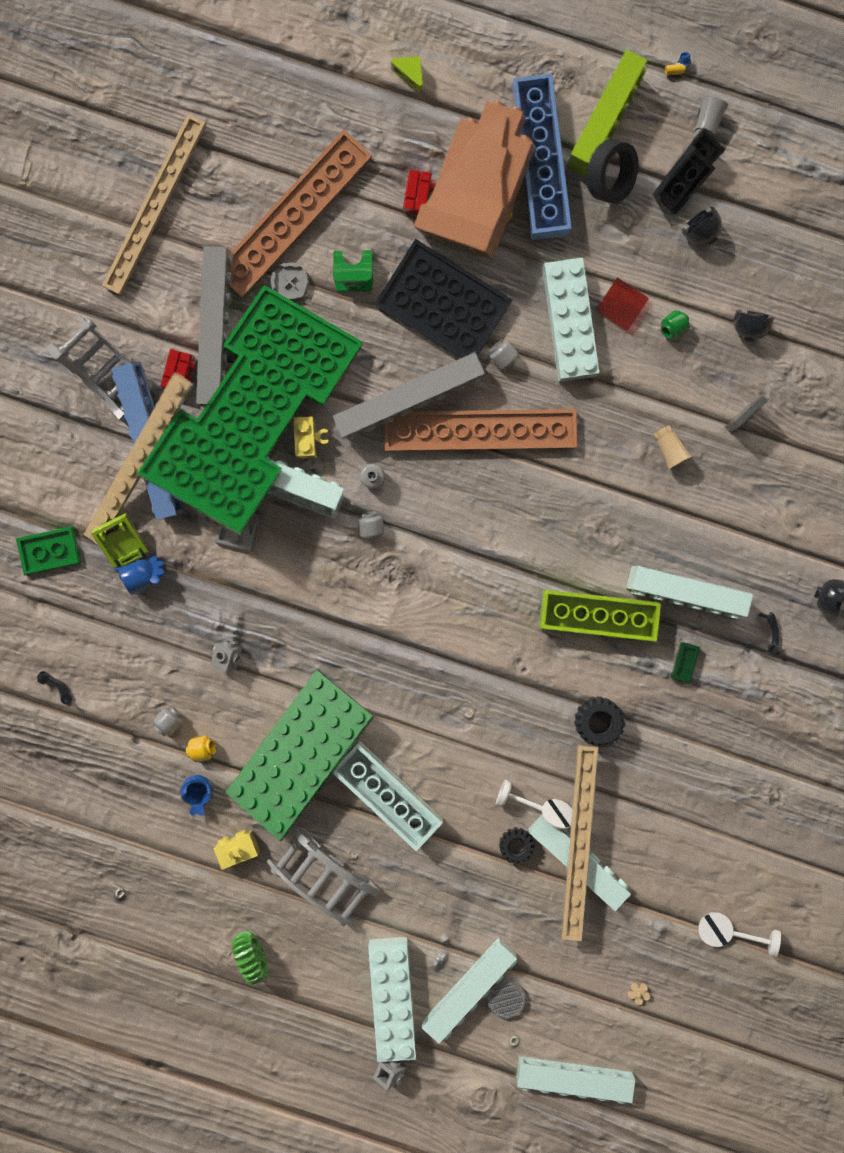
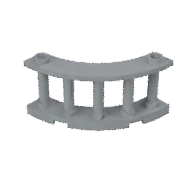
[46,315,161,427]
[267,825,380,927]

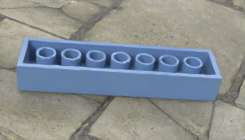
[512,74,572,240]

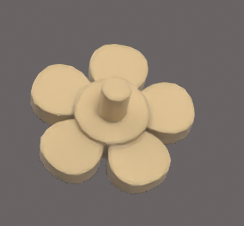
[628,982,650,1005]

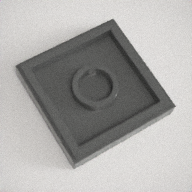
[725,395,768,432]

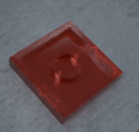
[595,277,649,331]

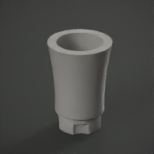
[693,96,729,138]

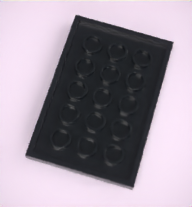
[375,239,513,359]

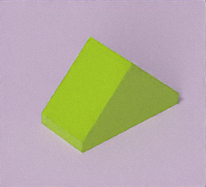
[391,56,423,94]

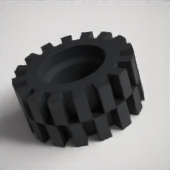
[499,827,535,865]

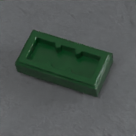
[670,641,700,684]

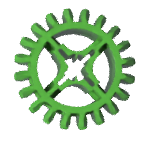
[232,931,269,985]

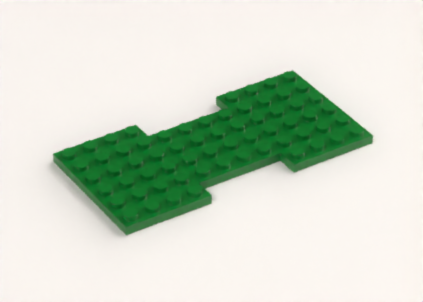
[137,285,363,535]

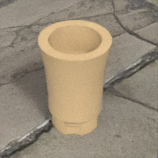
[654,425,693,470]

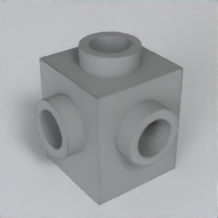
[210,640,242,672]
[373,1061,407,1090]

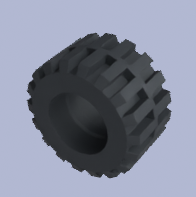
[574,696,625,747]

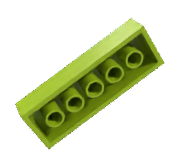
[567,49,647,178]
[539,589,661,642]

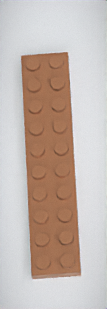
[229,129,372,299]
[384,409,577,451]

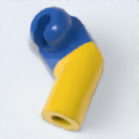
[665,52,691,76]

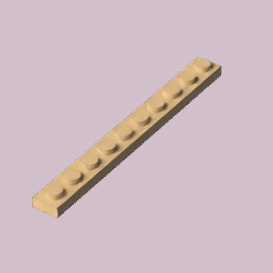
[102,114,206,296]
[84,373,193,545]
[561,745,598,941]

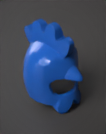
[115,556,165,595]

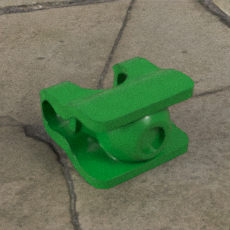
[333,250,373,292]

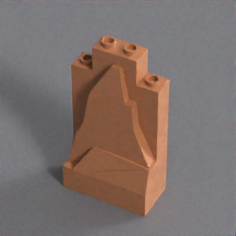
[414,101,536,260]

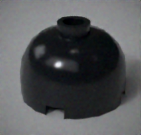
[682,207,722,245]
[734,309,774,342]
[814,579,844,619]

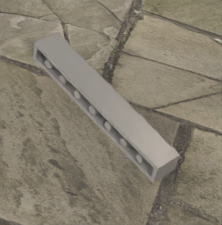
[196,246,233,405]
[333,352,485,441]

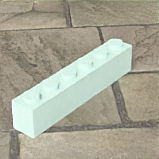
[528,814,631,911]
[422,938,517,1044]
[516,1056,635,1104]

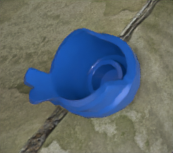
[180,775,214,816]

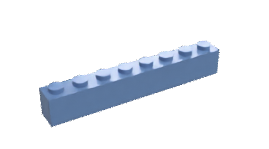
[112,362,185,520]

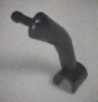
[759,612,782,655]
[37,671,72,705]

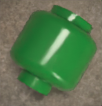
[661,310,690,340]

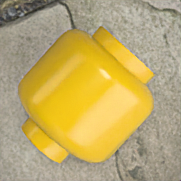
[186,736,216,762]

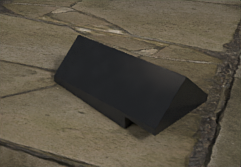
[652,127,725,215]

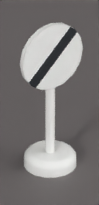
[496,779,572,829]
[698,912,781,958]

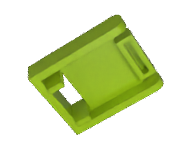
[91,513,149,569]

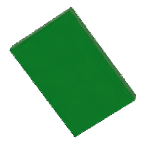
[16,526,81,576]

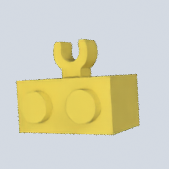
[293,417,329,459]
[213,830,260,870]

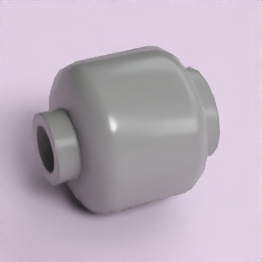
[490,341,518,370]
[360,463,385,489]
[358,512,384,541]
[153,707,182,736]

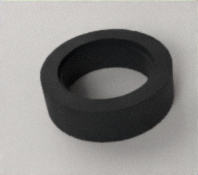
[586,139,639,203]

